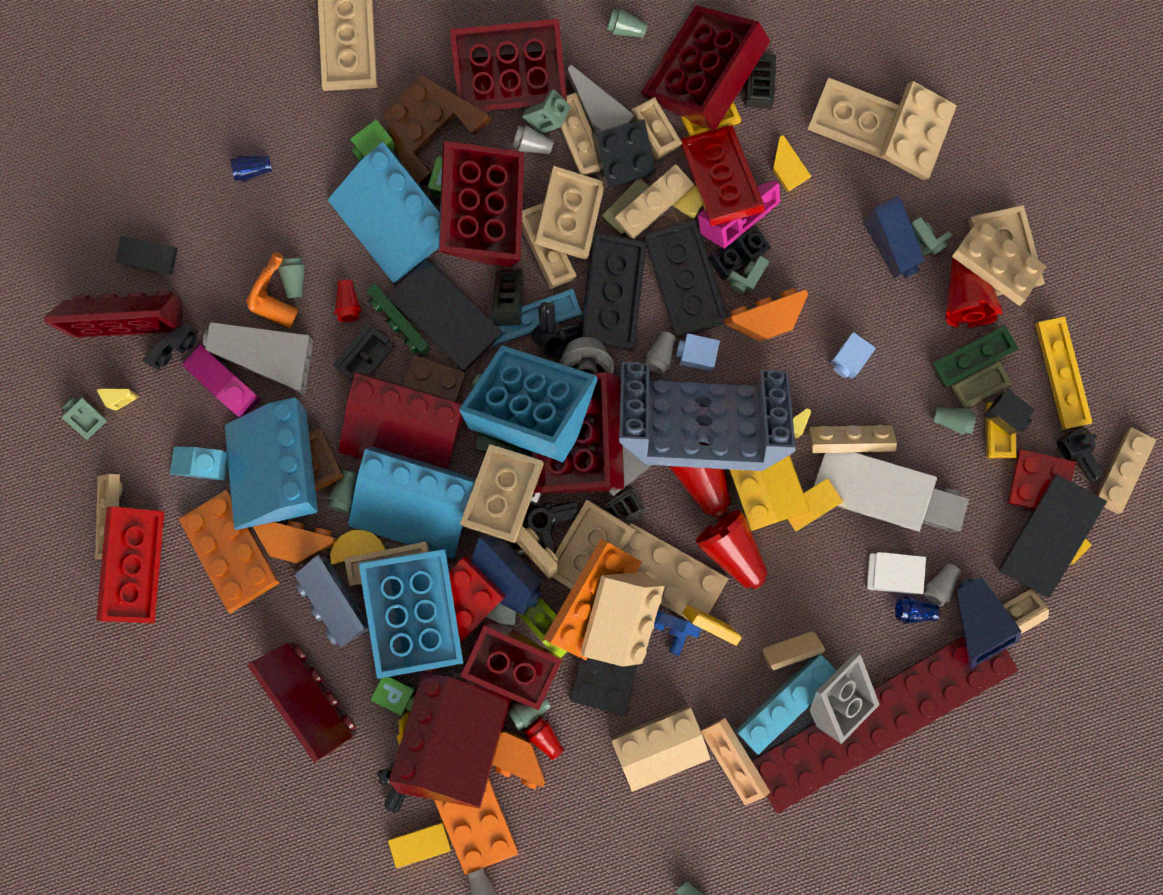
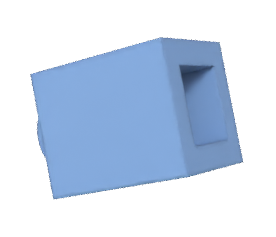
[830,332,876,379]
[676,334,720,372]

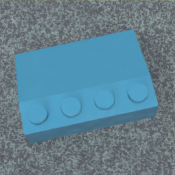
[328,142,440,284]
[459,345,598,462]
[225,397,318,530]
[348,446,477,559]
[359,549,463,679]

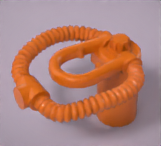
[246,252,299,329]

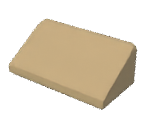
[631,97,682,161]
[1003,589,1049,634]
[762,632,825,670]

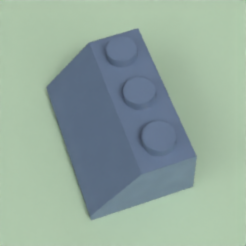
[294,556,369,647]

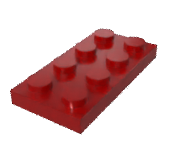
[680,125,765,226]
[96,506,164,623]
[425,556,506,674]

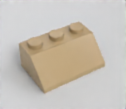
[580,572,665,666]
[611,706,710,792]

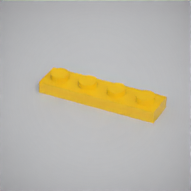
[1035,317,1093,430]

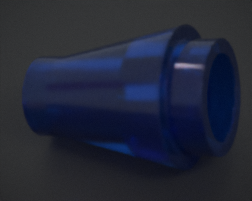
[230,155,272,182]
[895,596,940,624]

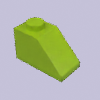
[516,598,567,657]

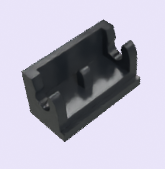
[333,323,395,382]

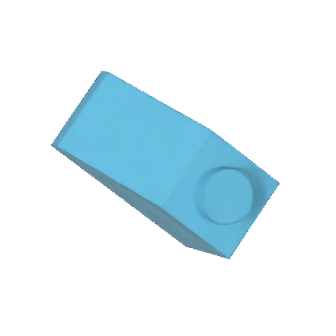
[170,447,228,481]

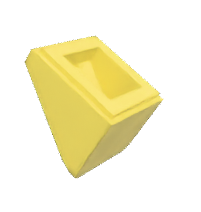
[673,185,703,220]
[97,389,139,411]
[793,408,811,438]

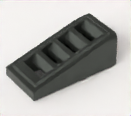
[745,54,776,109]
[491,269,524,326]
[601,487,647,524]

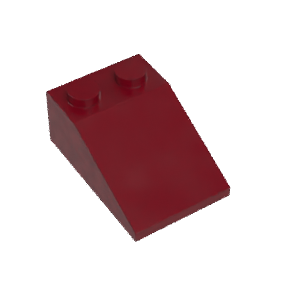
[460,617,563,710]

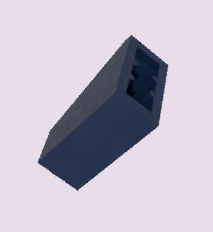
[864,196,925,279]
[471,533,542,615]
[956,576,1022,668]

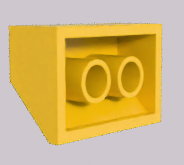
[730,455,810,531]

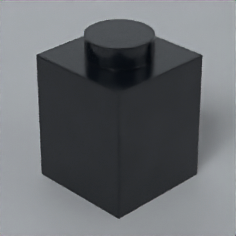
[984,389,1035,435]

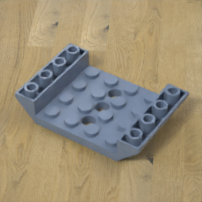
[619,362,796,471]

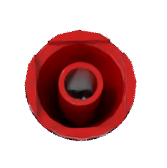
[945,257,1003,328]
[668,442,731,517]
[695,509,768,589]

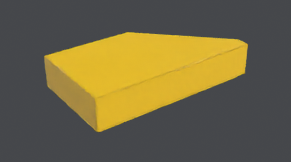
[772,135,811,193]

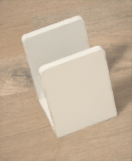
[867,552,926,594]

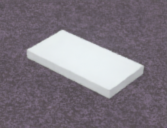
[814,452,937,532]

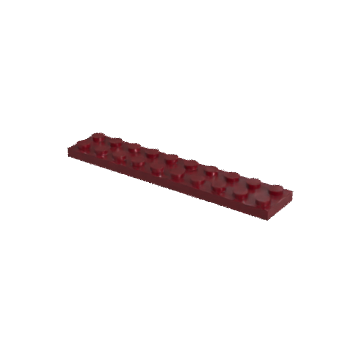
[751,635,1019,814]

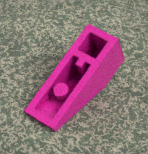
[698,180,781,249]
[182,344,262,417]

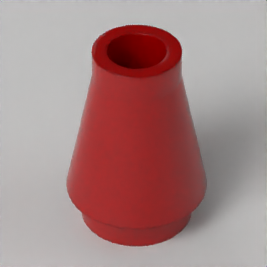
[334,280,362,323]
[524,717,564,760]

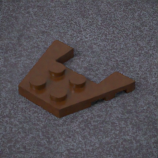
[383,75,493,187]

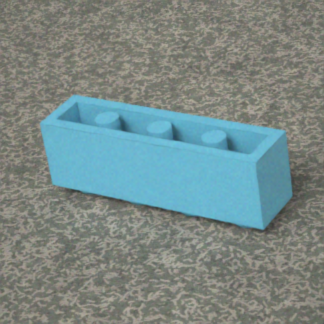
[735,654,836,755]

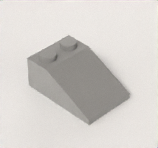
[810,652,880,744]

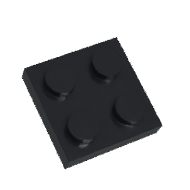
[592,119,656,188]
[570,658,637,715]

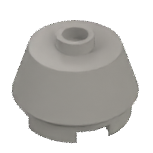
[559,337,614,374]

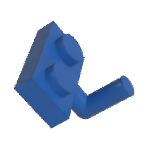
[654,611,701,656]

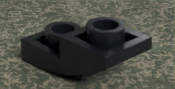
[708,226,771,280]
[115,236,178,275]
[142,323,199,371]

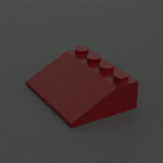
[641,5,771,131]
[450,19,567,111]
[438,141,524,267]
[44,291,183,338]
[532,372,624,493]
[338,373,463,470]
[247,642,357,763]
[389,672,510,809]

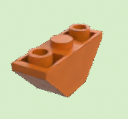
[724,288,808,342]
[253,520,338,564]
[492,730,546,789]

